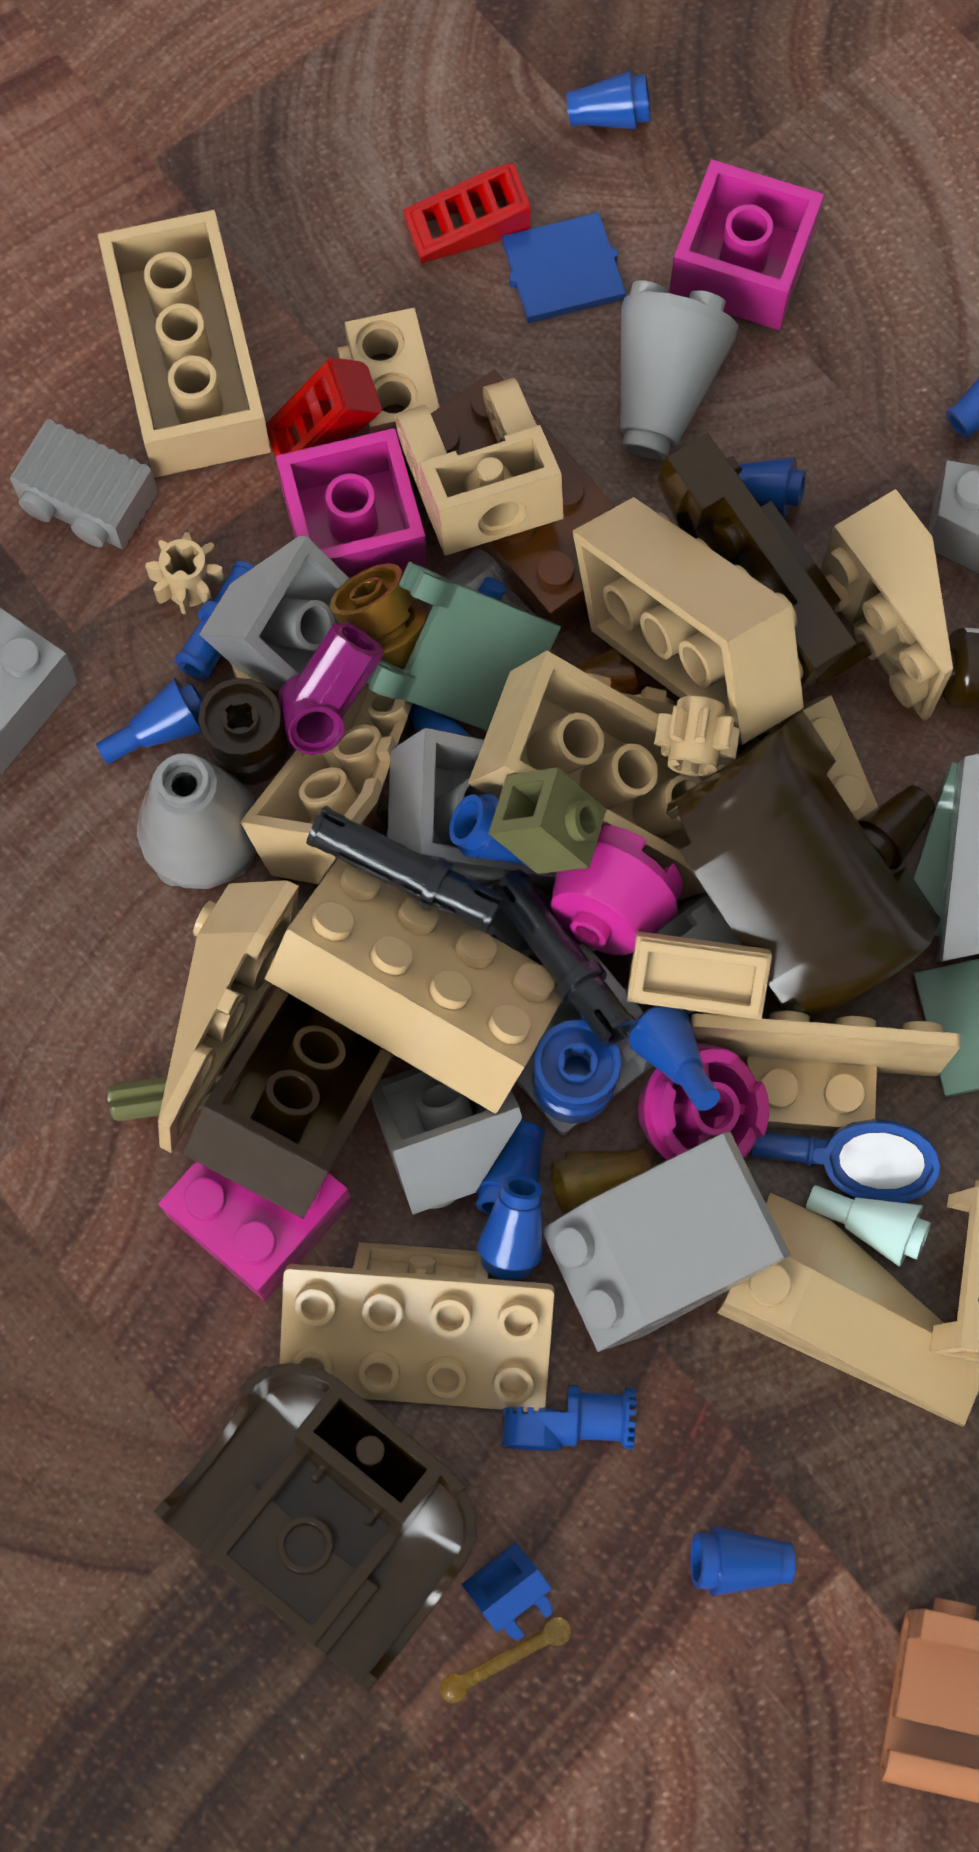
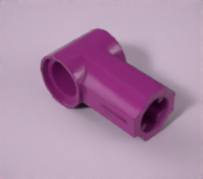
[278,621,384,755]

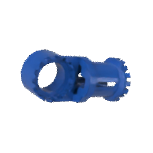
[501,1384,636,1451]

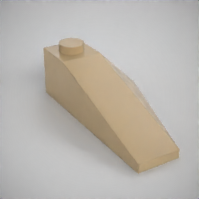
[240,683,412,884]
[158,880,299,1153]
[717,1192,979,1427]

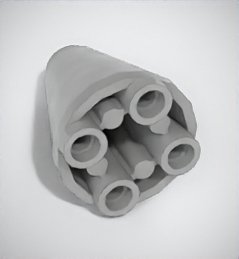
[620,280,739,460]
[137,754,257,889]

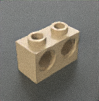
[337,308,439,440]

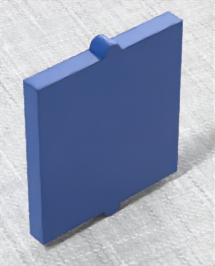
[502,212,626,323]

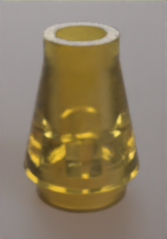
[551,1147,651,1213]

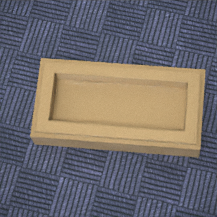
[626,931,772,1020]

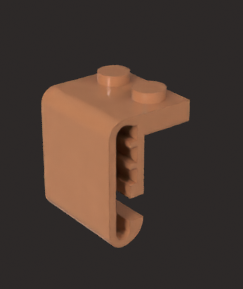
[879,1598,979,1803]

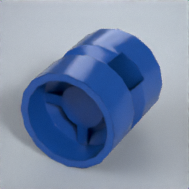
[532,1019,621,1124]

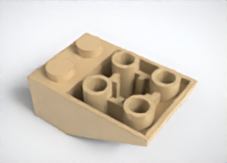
[820,489,953,721]

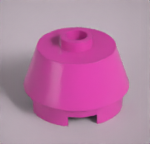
[551,824,683,955]
[638,1043,769,1161]

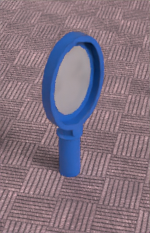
[752,1119,940,1203]

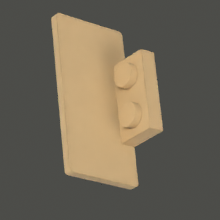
[690,1011,960,1132]
[279,1242,554,1412]

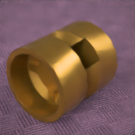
[329,563,428,669]

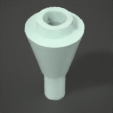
[806,1185,931,1267]

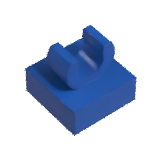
[461,1542,553,1641]

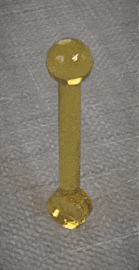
[440,1617,571,1703]

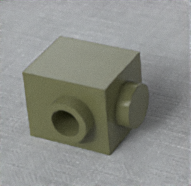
[488,767,606,874]

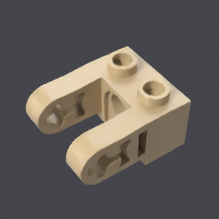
[395,378,563,556]

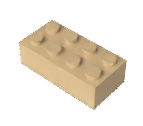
[98,210,271,478]
[572,497,804,745]
[468,651,734,900]
[265,858,562,1114]

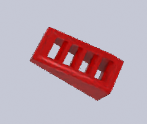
[403,162,531,264]
[266,357,382,458]

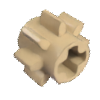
[146,532,225,614]
[654,696,740,777]

